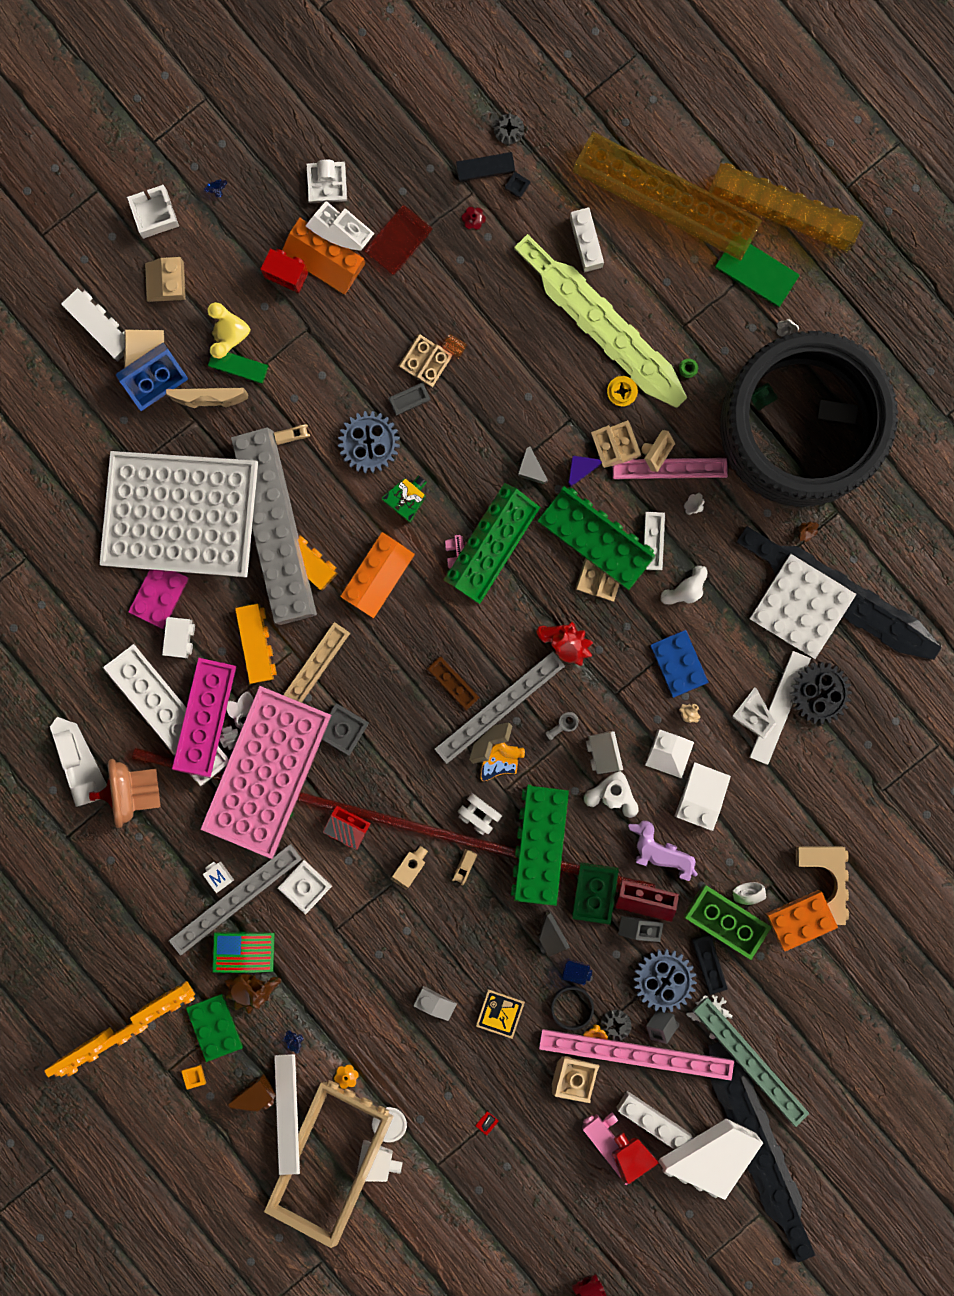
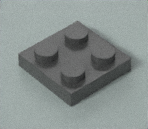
[322,703,369,756]

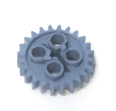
[338,411,400,474]
[633,949,697,1013]

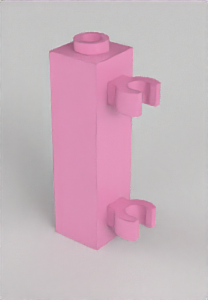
[582,1112,627,1185]

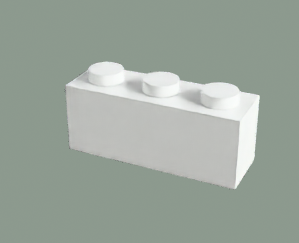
[570,208,604,272]

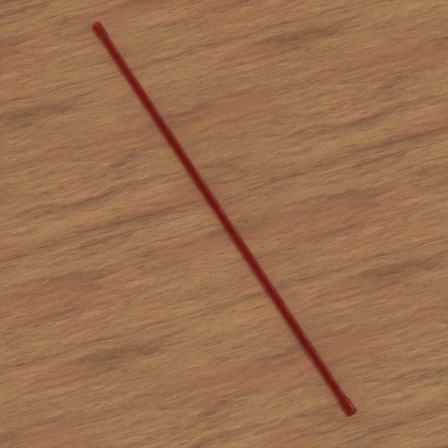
[132,748,655,888]

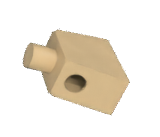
[391,845,428,890]

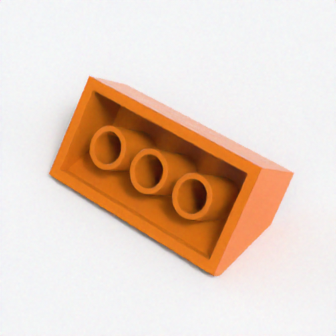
[282,218,365,295]
[340,532,415,618]

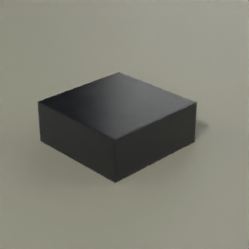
[505,172,531,199]

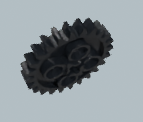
[790,662,852,724]

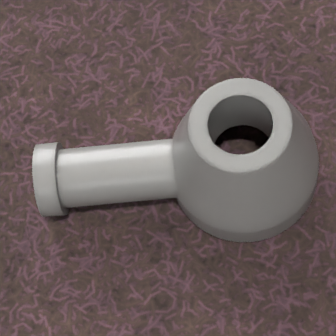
[546,712,579,740]

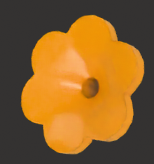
[584,1025,608,1040]
[334,1065,359,1089]

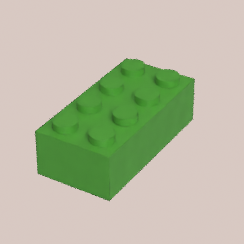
[683,883,772,960]

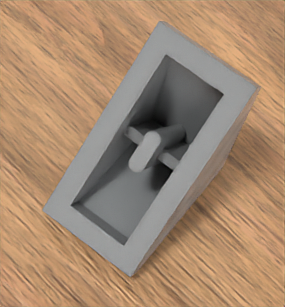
[518,447,548,484]

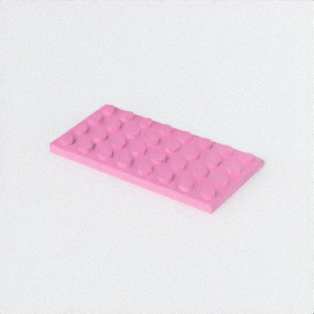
[201,686,331,859]

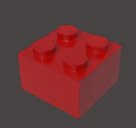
[261,248,308,293]

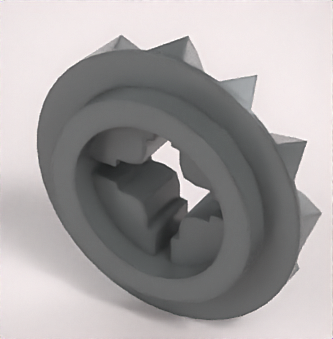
[494,113,524,144]
[601,1010,631,1041]

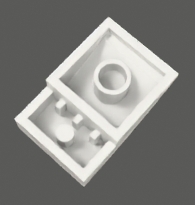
[306,201,374,251]

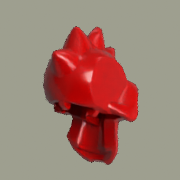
[536,622,593,666]

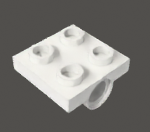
[307,160,347,203]

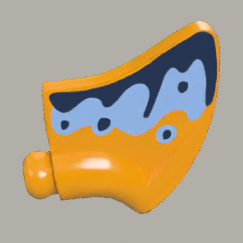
[481,742,525,781]

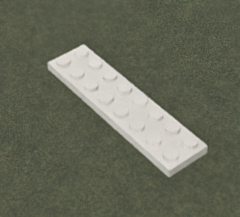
[103,644,229,787]

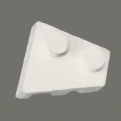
[733,688,776,739]

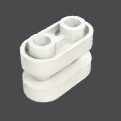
[458,793,502,835]

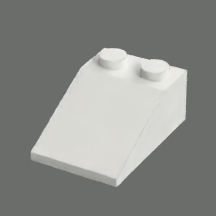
[586,731,623,774]
[675,762,731,831]

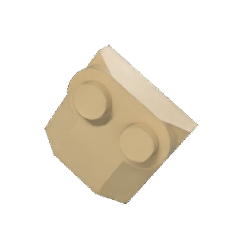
[552,1056,600,1103]

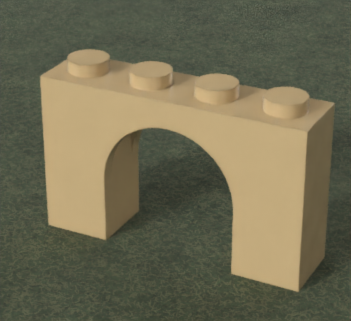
[796,846,849,925]

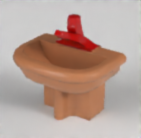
[89,759,161,828]

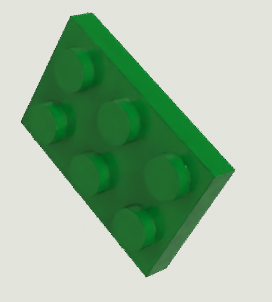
[186,993,243,1062]

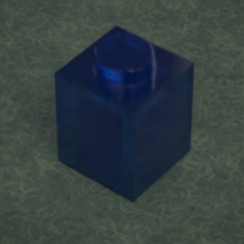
[562,958,592,985]

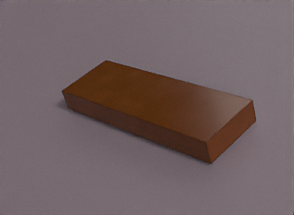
[427,656,480,711]

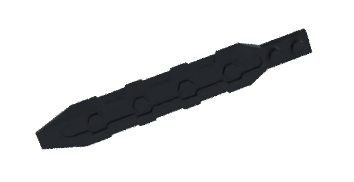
[736,526,942,660]
[709,1041,816,1263]

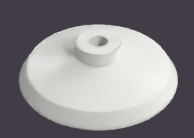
[372,1107,407,1142]

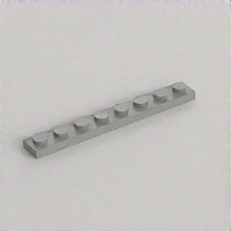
[435,652,565,764]
[169,844,302,955]

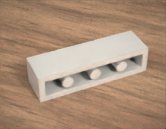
[62,288,125,362]
[617,1091,693,1150]

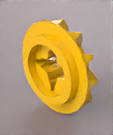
[607,376,638,407]

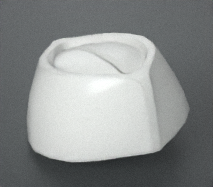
[733,882,766,905]

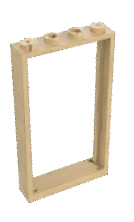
[264,1080,394,1248]

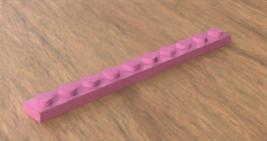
[539,1029,734,1080]

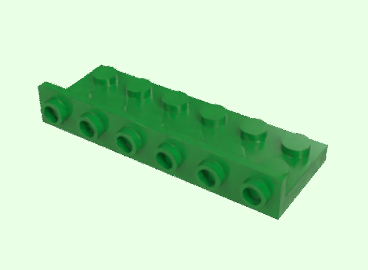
[444,483,540,604]
[538,486,655,591]
[511,784,569,906]

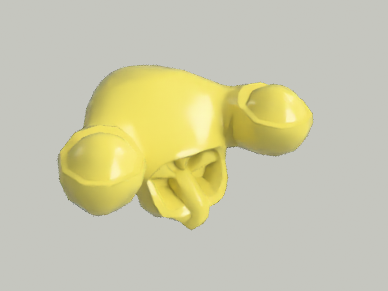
[207,302,251,359]

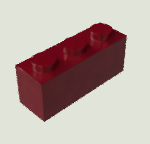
[615,880,679,922]

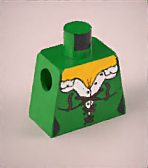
[382,475,427,523]

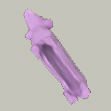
[628,821,698,881]

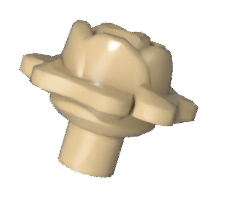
[679,704,700,723]

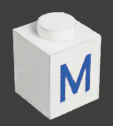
[203,862,234,893]

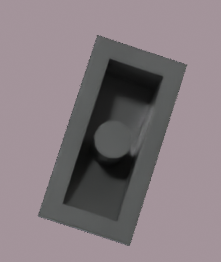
[618,916,664,942]

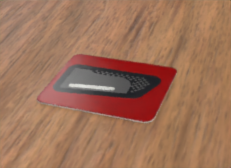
[476,1112,499,1135]

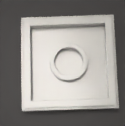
[278,860,332,915]

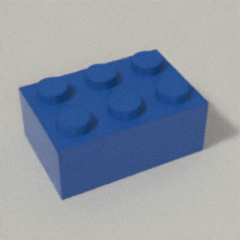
[116,342,188,411]

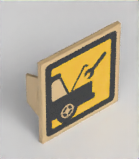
[476,989,525,1039]

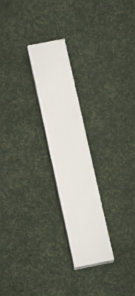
[750,651,811,765]
[275,1054,300,1175]

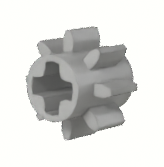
[220,726,240,750]

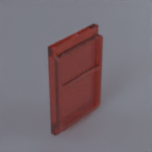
[365,205,433,276]

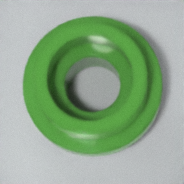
[679,359,698,378]

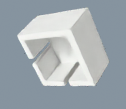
[127,185,179,239]

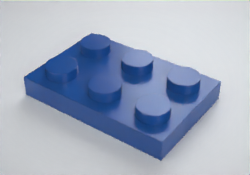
[650,630,709,698]

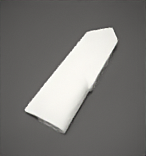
[50,717,107,807]

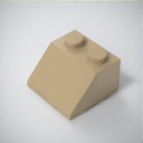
[145,257,186,302]

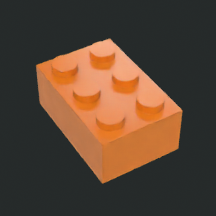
[765,890,838,952]

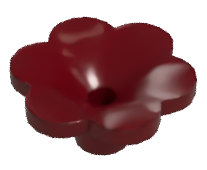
[462,207,486,230]

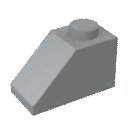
[414,986,457,1021]

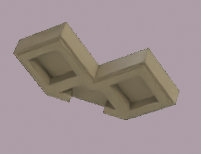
[469,722,512,764]

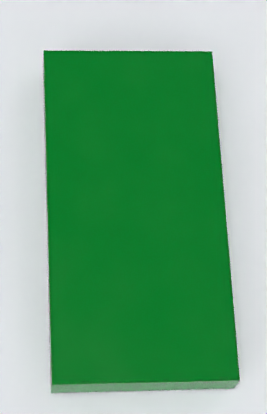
[715,235,800,308]

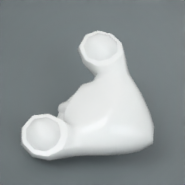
[660,566,707,605]
[584,771,639,818]

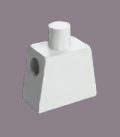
[357,1140,403,1182]

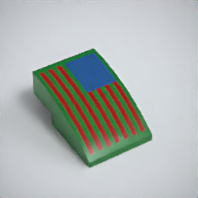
[213,931,275,973]

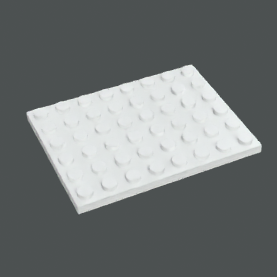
[100,451,258,577]

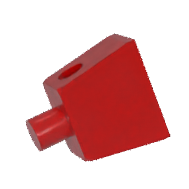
[612,1133,659,1184]

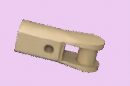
[274,424,310,445]
[452,849,477,886]

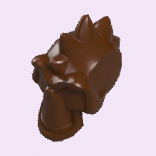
[225,974,281,1014]

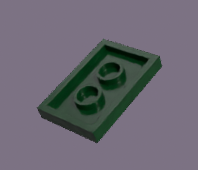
[572,862,619,925]

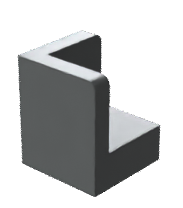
[646,1010,677,1044]

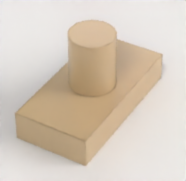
[642,430,675,472]

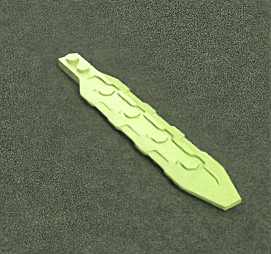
[514,234,687,408]

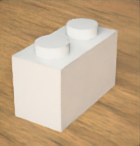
[162,617,195,658]

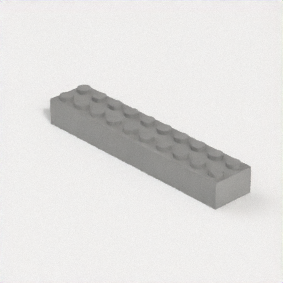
[231,427,317,625]

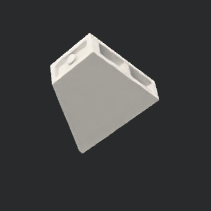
[658,1119,763,1200]

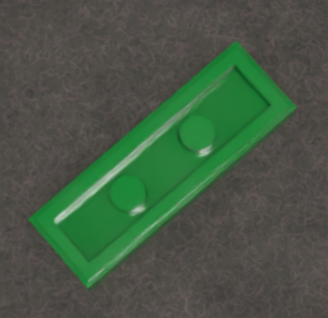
[208,352,269,384]

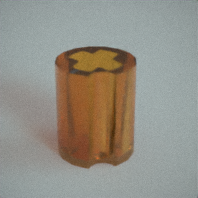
[442,334,467,358]

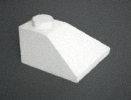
[645,729,694,778]

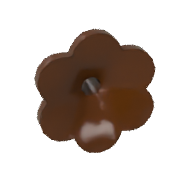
[798,521,819,542]

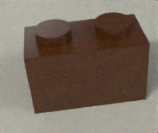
[228,1074,276,1112]

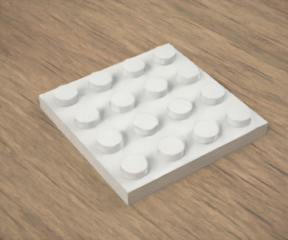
[749,554,856,659]

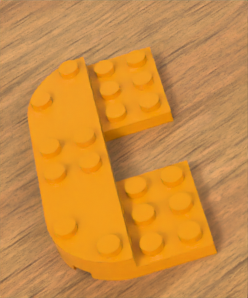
[44,981,195,1077]

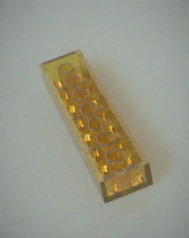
[708,163,863,252]

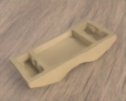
[166,388,248,408]

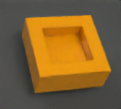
[182,1065,206,1089]

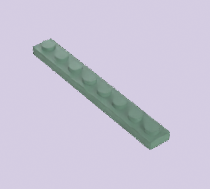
[692,997,809,1127]

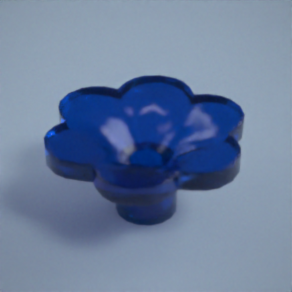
[204,179,227,197]
[284,1030,304,1054]

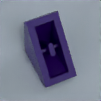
[568,456,602,487]

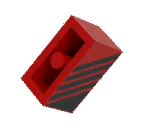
[323,806,371,850]

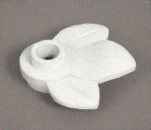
[227,692,254,730]

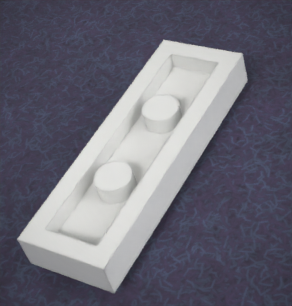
[644,512,665,571]

